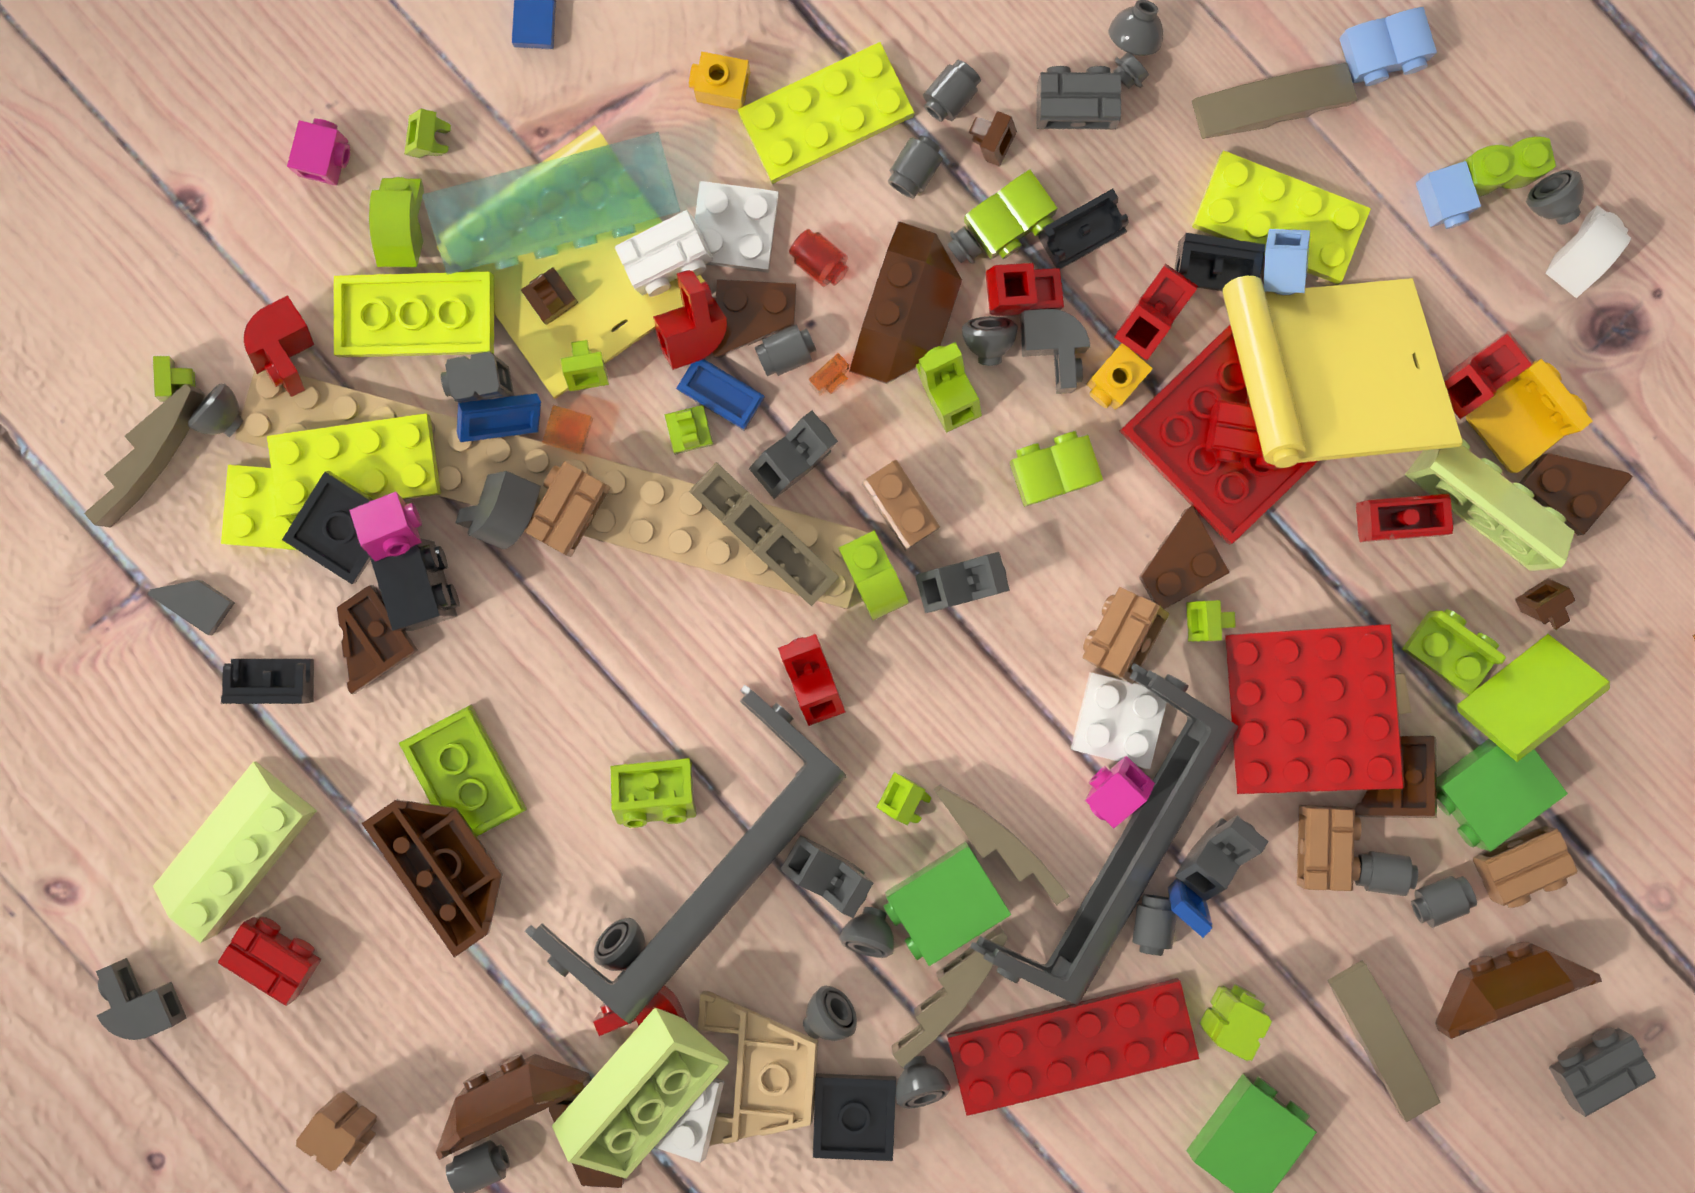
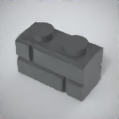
[1037,66,1121,130]
[441,351,514,403]
[1549,1028,1656,1117]

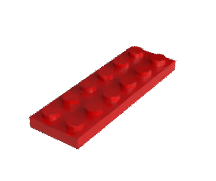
[947,978,1200,1116]

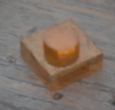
[808,353,849,396]
[542,405,593,455]

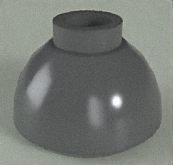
[1108,0,1163,56]
[1526,170,1584,225]
[962,316,1018,366]
[188,384,243,437]
[839,907,894,958]
[594,918,645,971]
[803,986,857,1041]
[896,1056,951,1109]

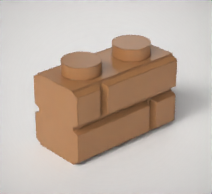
[862,460,940,551]
[524,461,611,557]
[1082,587,1169,685]
[1297,805,1362,891]
[1473,825,1578,908]
[296,1091,377,1172]

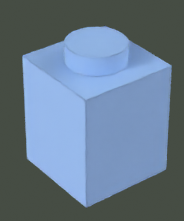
[1416,161,1481,229]
[1264,229,1310,295]

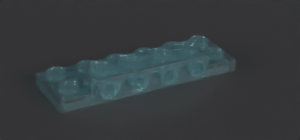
[422,132,680,275]

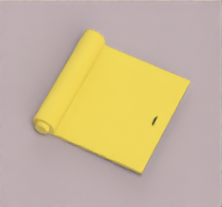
[436,125,705,399]
[1223,276,1463,468]

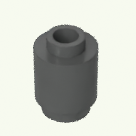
[923,60,981,122]
[888,135,943,199]
[754,324,816,377]
[1355,851,1418,896]
[1411,876,1477,928]
[1132,894,1177,956]
[446,1140,510,1193]

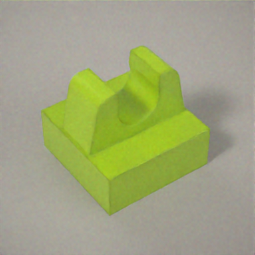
[404,108,451,158]
[561,340,609,392]
[153,356,196,402]
[664,405,713,454]
[1186,600,1236,642]
[876,772,931,826]

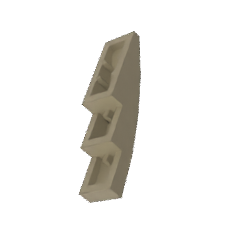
[1192,62,1358,139]
[84,384,205,528]
[689,462,839,606]
[934,785,1069,905]
[892,925,1008,1068]
[1327,961,1441,1122]

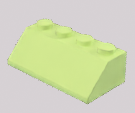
[1405,439,1575,571]
[153,761,317,943]
[552,1008,729,1178]

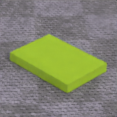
[1457,634,1610,762]
[399,705,527,836]

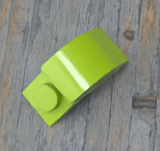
[369,177,424,267]
[916,342,982,433]
[838,530,909,621]

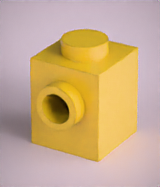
[689,51,751,110]
[1086,343,1153,410]

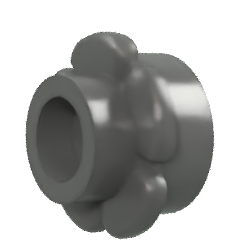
[1113,53,1149,89]
[947,226,983,264]

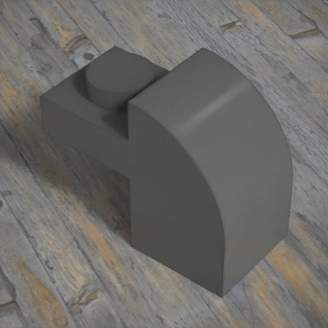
[1020,309,1090,394]
[749,410,838,499]
[456,471,541,550]
[915,552,1010,614]
[1175,815,1269,901]
[780,835,873,918]
[96,958,187,1040]

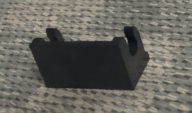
[1038,189,1129,270]
[1175,233,1266,291]
[221,659,314,704]

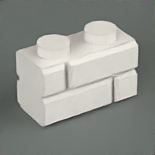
[615,210,713,297]

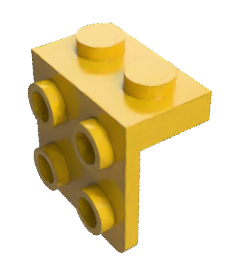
[1465,358,1593,473]

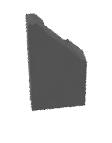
[147,580,235,635]

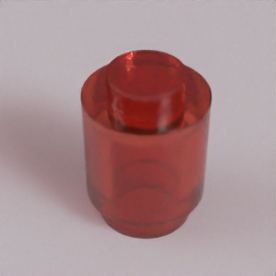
[789,229,849,287]

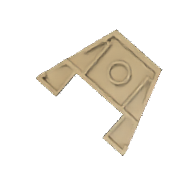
[698,991,818,1146]

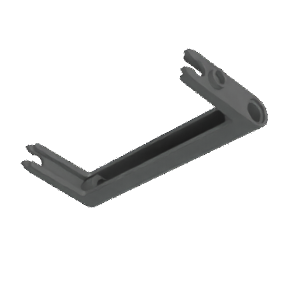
[970,663,1238,1005]
[525,685,847,1024]

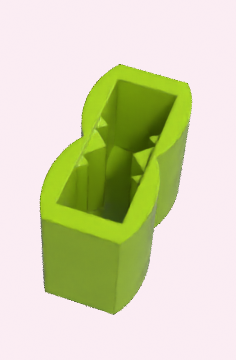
[1463,137,1556,197]
[964,169,1058,260]
[1009,431,1103,507]

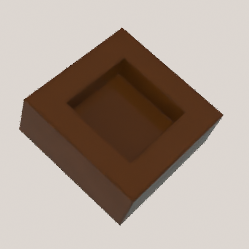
[969,111,1017,167]
[521,267,579,325]
[1515,578,1576,630]

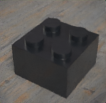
[369,538,460,631]

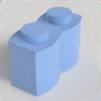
[1339,7,1437,86]

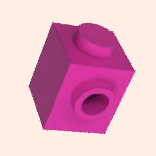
[287,118,350,186]
[349,491,422,561]
[1085,756,1155,829]

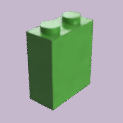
[1437,739,1568,852]
[883,841,1011,966]
[1186,1074,1317,1193]

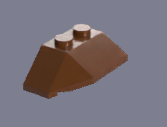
[849,221,962,384]
[361,799,503,958]
[1435,942,1602,1039]
[436,1054,591,1160]

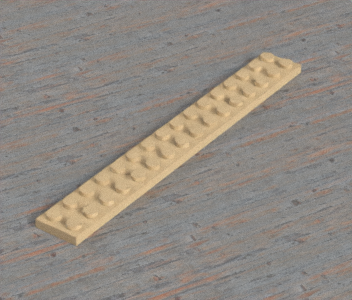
[235,370,869,609]

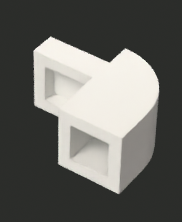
[1546,205,1631,298]

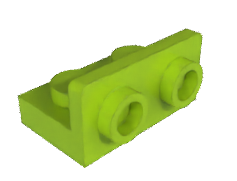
[1402,609,1507,696]
[610,758,696,828]

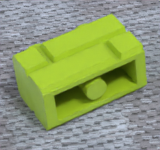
[1199,984,1272,1061]

